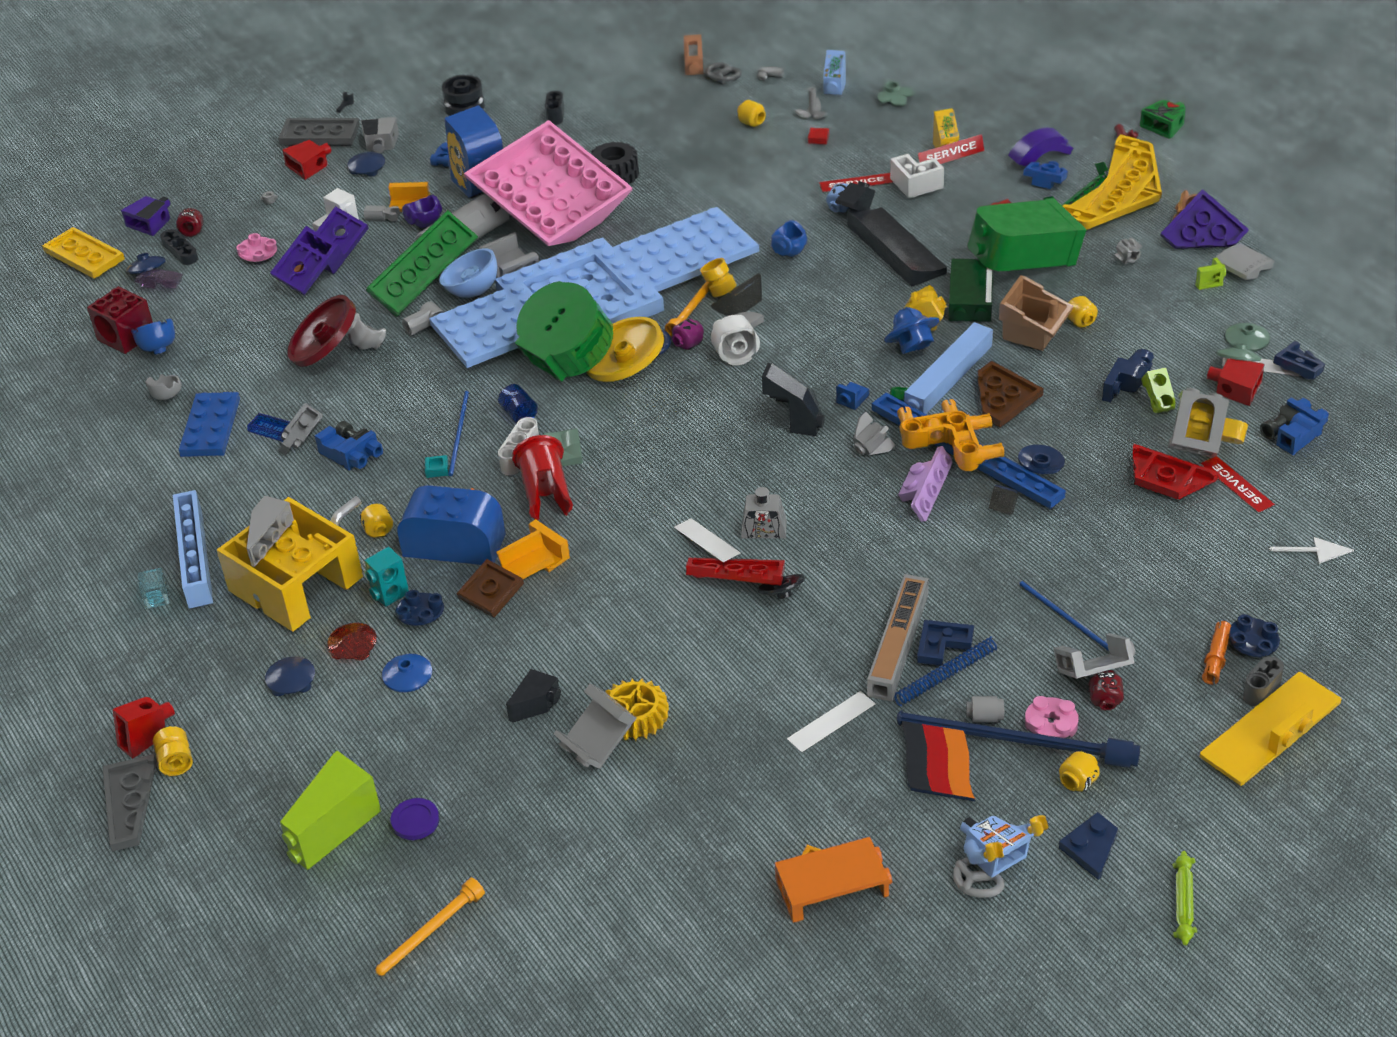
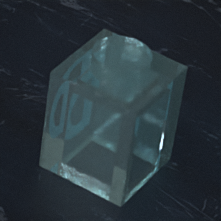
[138,568,170,609]

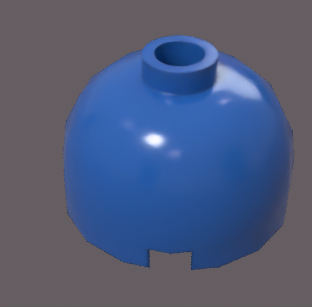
[131,318,175,355]

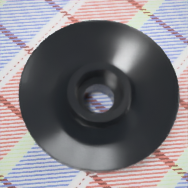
[757,574,805,599]

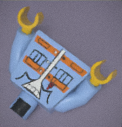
[960,815,1049,878]

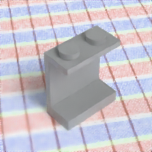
[479,233,539,278]
[1053,633,1135,678]
[554,683,636,769]

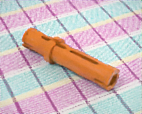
[1202,621,1231,685]

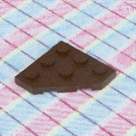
[977,361,1044,427]

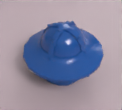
[884,307,940,354]

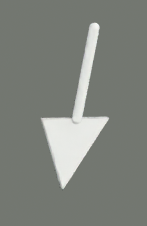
[1269,537,1354,564]

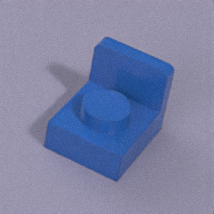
[836,382,869,410]

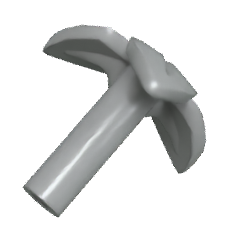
[795,87,827,119]

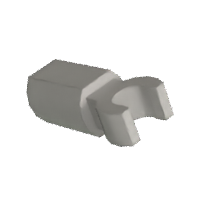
[364,206,400,221]

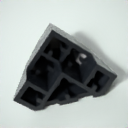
[762,363,825,436]

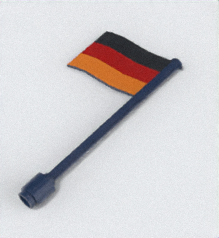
[896,710,1141,802]

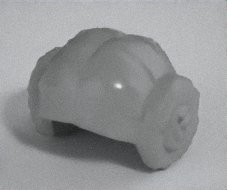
[347,312,386,350]

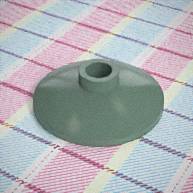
[1225,323,1270,352]
[1216,343,1262,361]

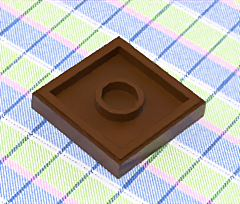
[456,559,524,618]

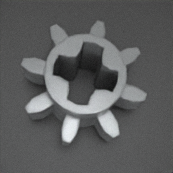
[1115,237,1142,264]

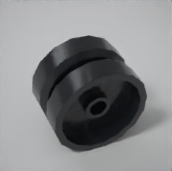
[442,75,485,116]

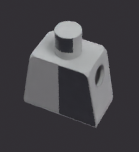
[361,117,399,153]

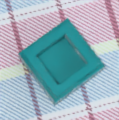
[425,455,449,478]

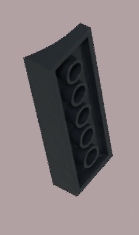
[847,207,947,287]

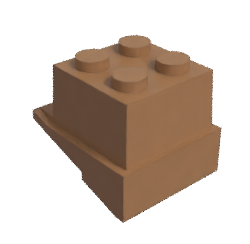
[999,275,1073,351]

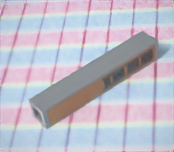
[867,574,929,702]

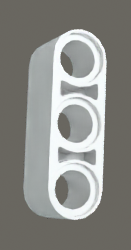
[498,417,539,475]

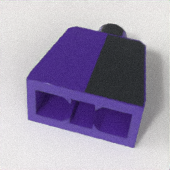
[121,196,171,236]

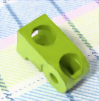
[1141,368,1176,413]

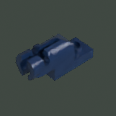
[1102,349,1154,403]

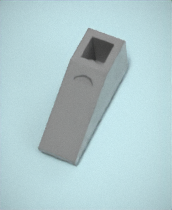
[247,496,294,567]

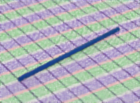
[448,391,469,476]
[1019,581,1109,651]

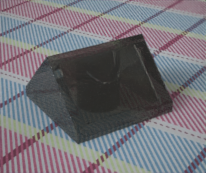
[710,273,762,316]

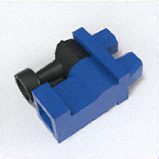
[1260,397,1329,455]
[315,421,383,470]

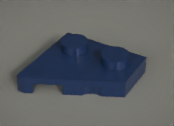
[1273,341,1325,380]
[1059,812,1118,880]

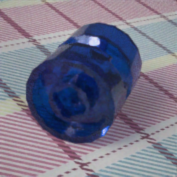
[498,384,538,423]

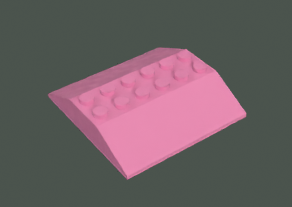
[464,120,632,246]

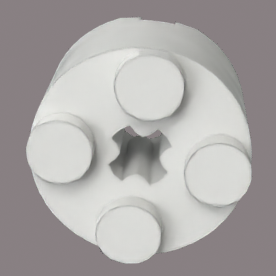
[711,315,760,366]

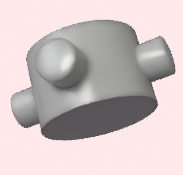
[261,191,278,204]

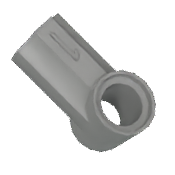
[402,301,444,336]

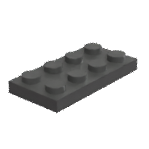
[278,118,360,146]

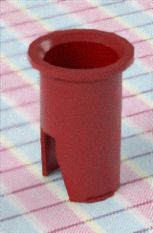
[512,435,573,520]

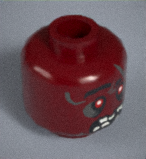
[176,208,204,237]
[1089,670,1124,710]

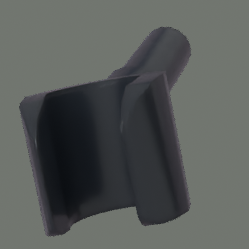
[336,92,354,113]

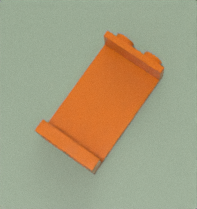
[775,837,892,923]

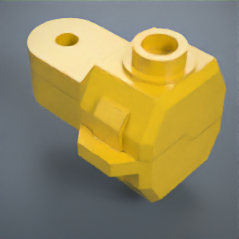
[904,285,947,332]
[1185,402,1248,444]

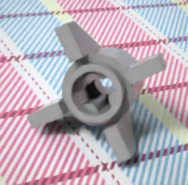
[853,412,896,455]

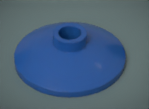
[382,654,432,692]

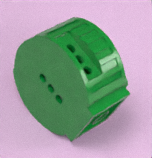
[515,281,613,382]

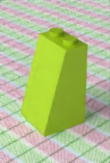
[280,750,381,870]

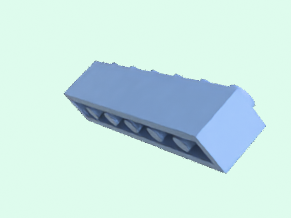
[173,490,213,608]

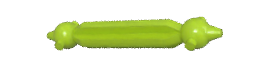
[1172,851,1197,946]

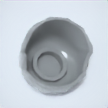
[145,374,182,400]

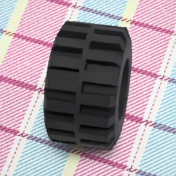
[590,142,639,184]

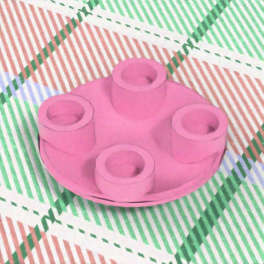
[236,233,277,262]

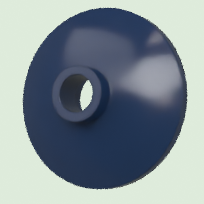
[126,253,166,274]
[1018,444,1065,474]

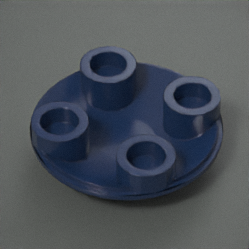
[347,152,385,177]
[395,590,444,626]
[1229,614,1280,657]
[265,656,315,696]

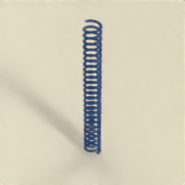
[894,636,997,706]

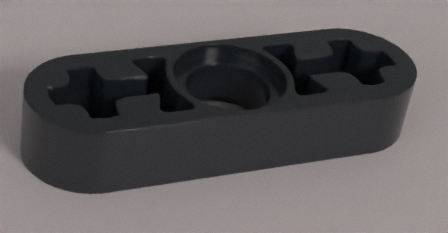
[160,229,198,265]

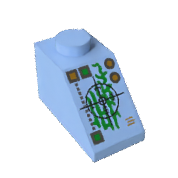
[823,50,846,95]

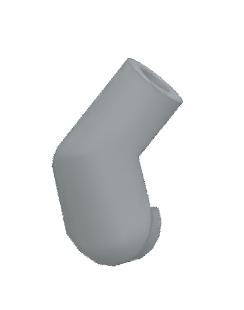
[757,67,784,80]

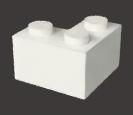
[890,154,944,198]
[313,188,359,236]

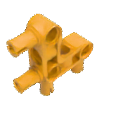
[897,399,1004,471]

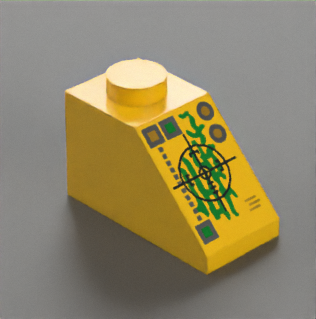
[933,108,959,148]

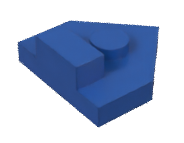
[1023,161,1068,189]

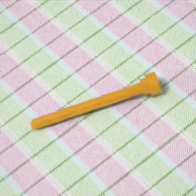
[665,282,709,337]
[375,877,485,976]

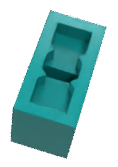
[364,546,409,607]

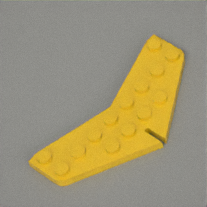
[1063,134,1162,230]

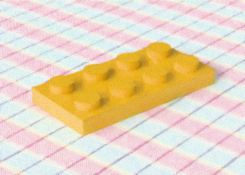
[42,227,125,278]

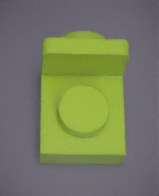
[1196,257,1226,290]

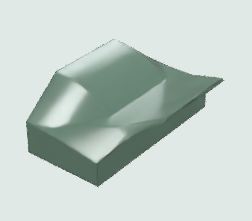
[544,428,583,466]

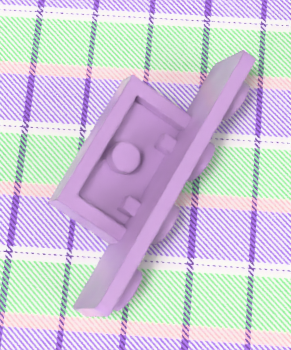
[898,446,953,522]

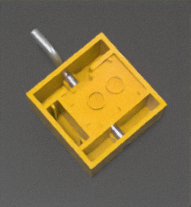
[217,496,363,632]

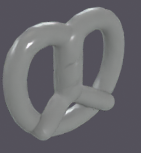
[953,857,1005,898]

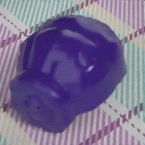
[402,194,442,229]

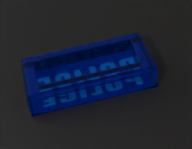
[247,413,290,442]

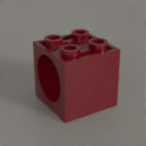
[87,286,153,354]

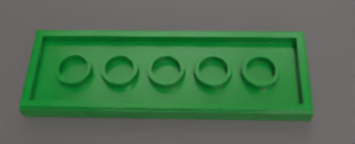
[366,210,478,317]

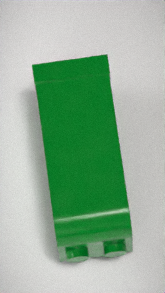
[967,198,1087,271]

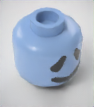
[826,183,849,212]

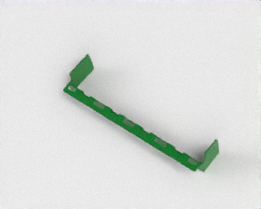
[1043,162,1108,206]

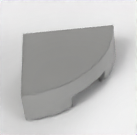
[736,312,764,328]

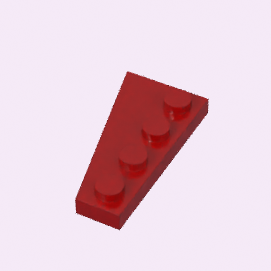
[686,558,785,585]

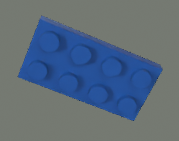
[179,392,240,457]

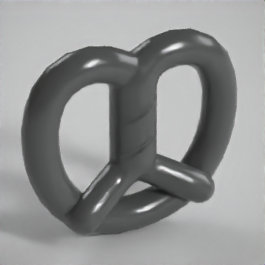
[705,62,741,84]

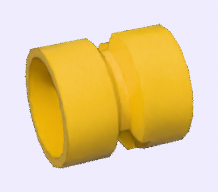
[700,258,737,297]
[153,726,193,776]

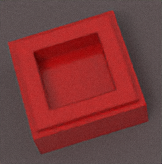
[808,127,830,145]

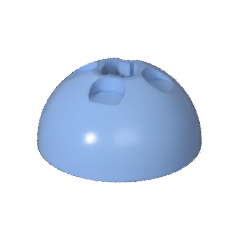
[440,248,497,298]

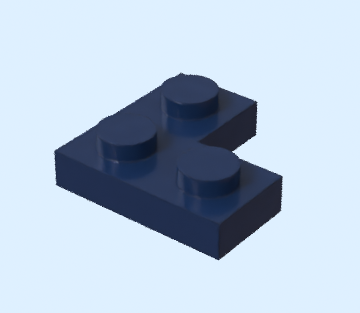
[917,620,974,666]

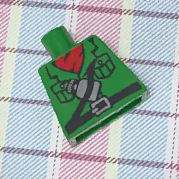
[1140,99,1186,139]

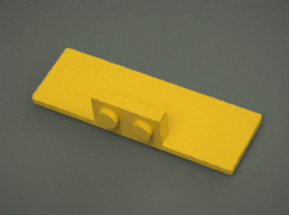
[1200,672,1342,786]

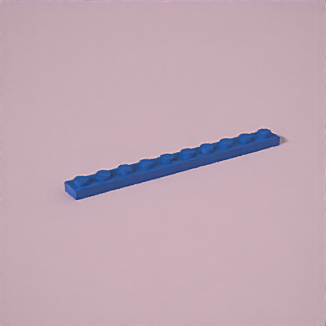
[871,393,1066,509]

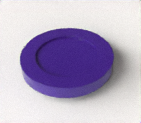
[390,798,440,840]

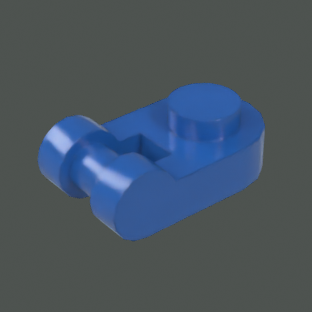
[430,142,450,167]

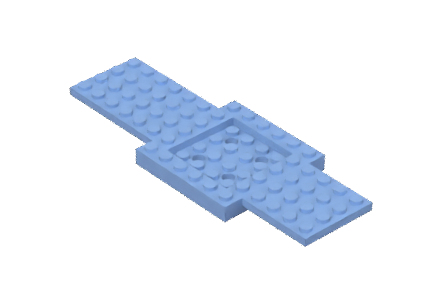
[429,207,759,368]

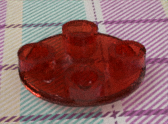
[327,623,377,660]

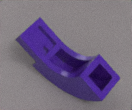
[1008,128,1074,167]

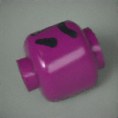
[672,318,704,350]

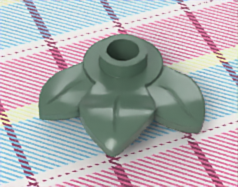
[878,81,914,107]

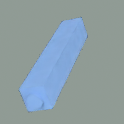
[904,322,993,414]

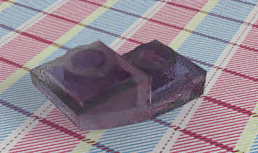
[135,269,183,289]

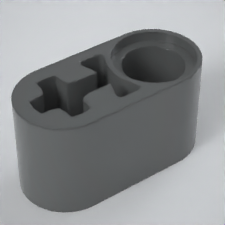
[1243,656,1284,706]

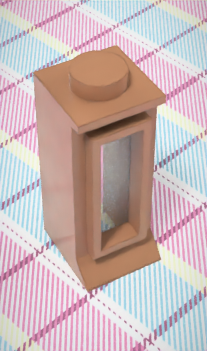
[683,34,704,75]

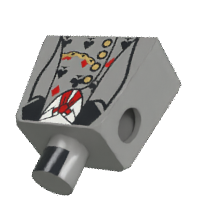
[741,487,787,538]

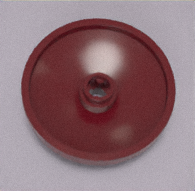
[287,295,356,367]

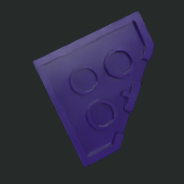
[1160,189,1249,249]

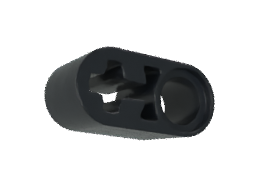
[545,90,565,125]

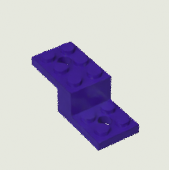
[270,206,369,295]

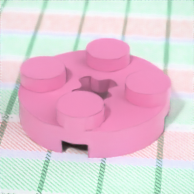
[1025,696,1078,738]

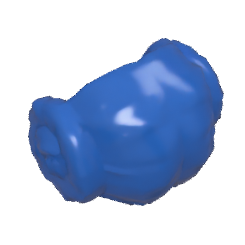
[771,220,807,257]

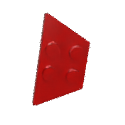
[1132,444,1219,500]

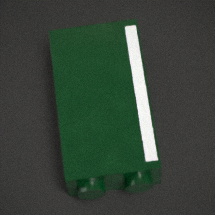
[949,258,993,322]

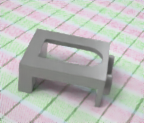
[1168,388,1229,458]

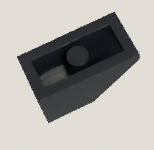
[835,181,876,211]
[506,669,561,722]

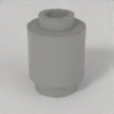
[966,696,1004,722]

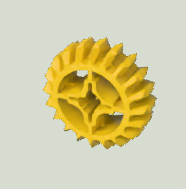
[605,678,669,741]

